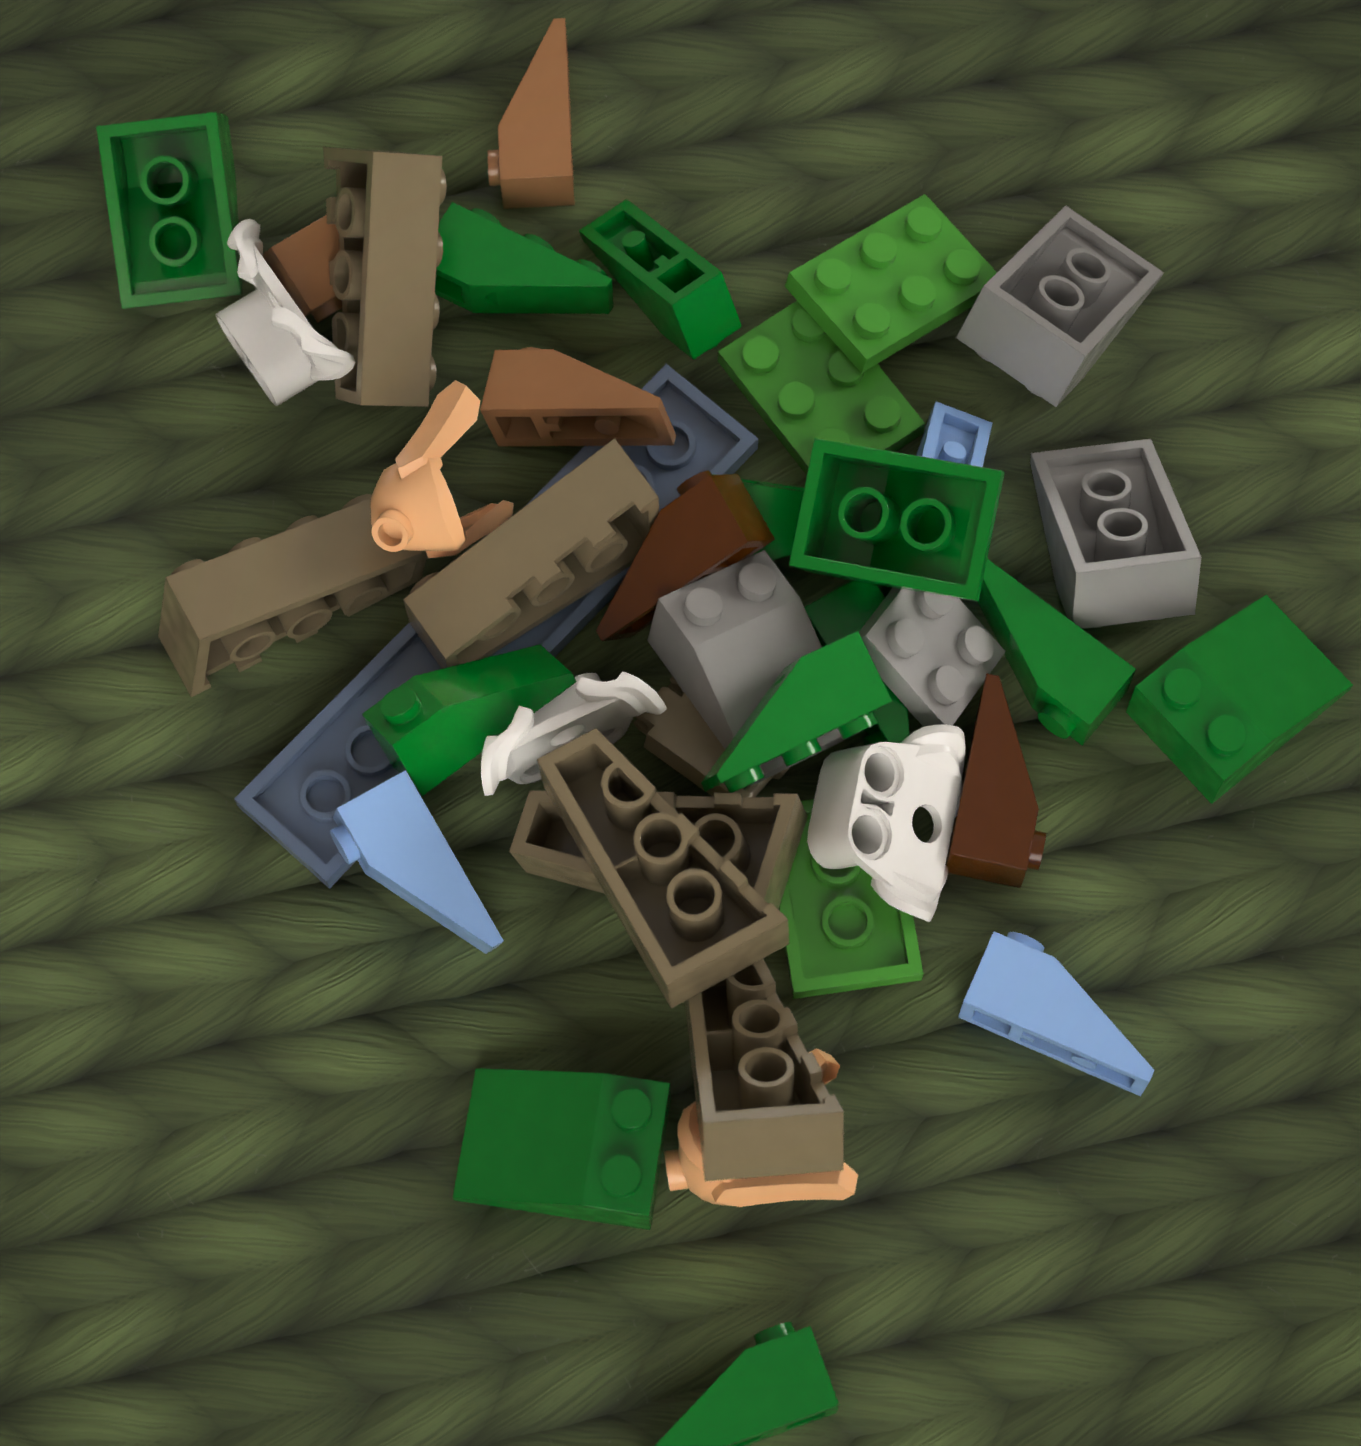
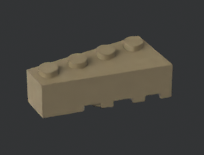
[323,147,447,407]
[403,438,659,669]
[158,494,427,698]
[537,728,789,1009]
[509,790,808,910]
[684,959,844,1181]

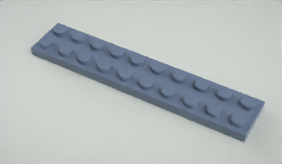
[234,364,758,889]

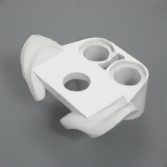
[215,219,355,406]
[481,671,667,796]
[807,724,966,922]

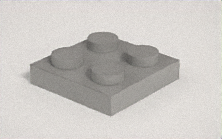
[859,588,1006,727]

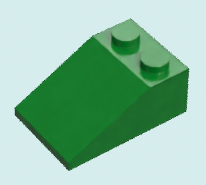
[96,112,243,309]
[789,438,1005,601]
[1126,595,1353,804]
[453,1068,671,1230]

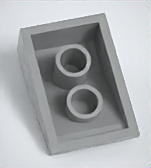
[956,206,1164,407]
[1030,439,1202,629]
[647,550,856,786]

